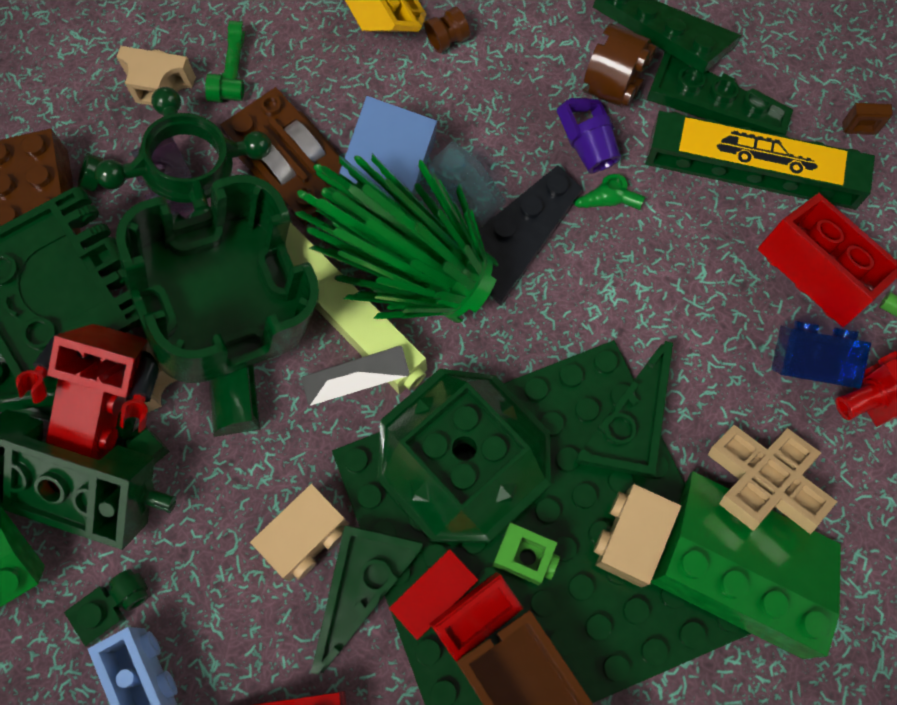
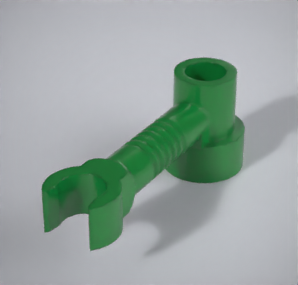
[205,20,245,103]

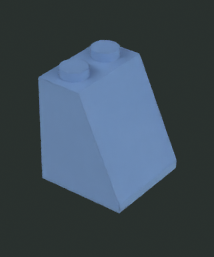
[339,96,437,202]

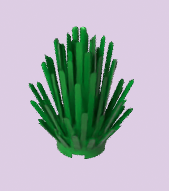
[295,153,498,323]

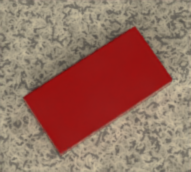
[388,549,478,641]
[430,572,524,662]

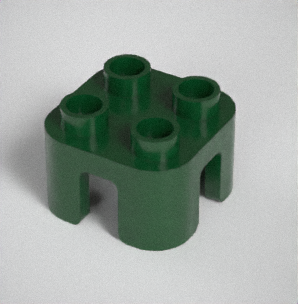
[116,175,319,383]

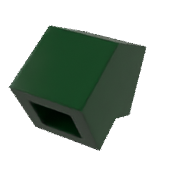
[124,426,170,465]

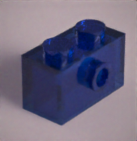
[771,320,871,389]

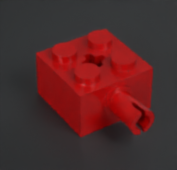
[835,350,897,427]

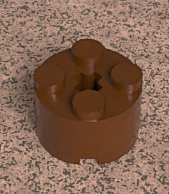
[583,24,657,107]

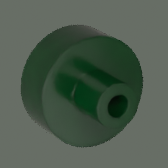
[77,153,103,192]

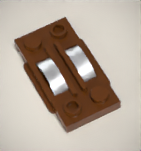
[220,87,342,226]

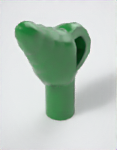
[574,174,645,210]

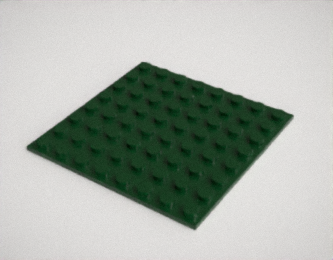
[332,340,751,705]

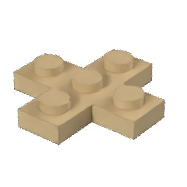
[708,425,837,534]

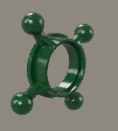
[95,86,271,217]

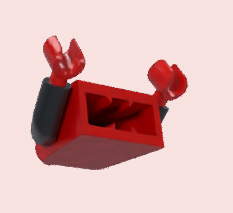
[16,324,159,432]

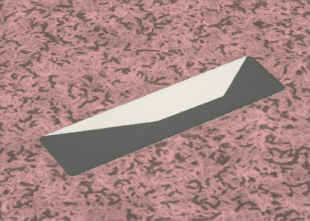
[301,346,409,406]

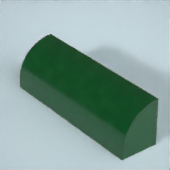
[209,364,260,437]

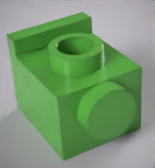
[493,523,560,585]

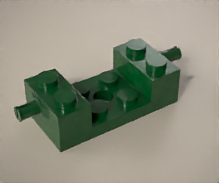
[0,409,177,550]

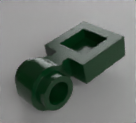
[64,569,149,647]

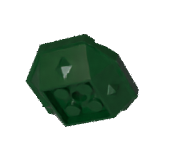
[377,368,551,543]

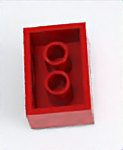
[757,193,897,328]

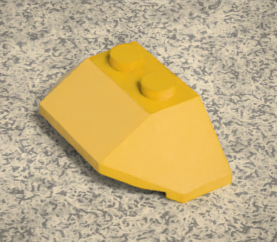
[345,0,426,32]

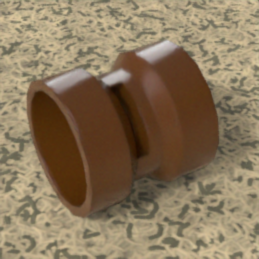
[424,6,470,53]

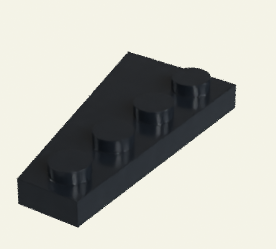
[479,165,583,306]

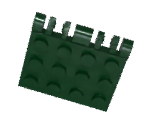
[0,187,142,379]

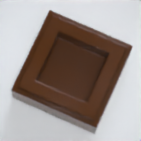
[842,103,893,135]

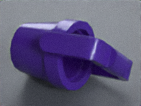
[557,98,621,173]

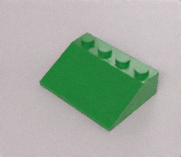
[650,471,841,659]

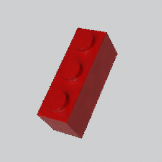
[46,379,126,491]

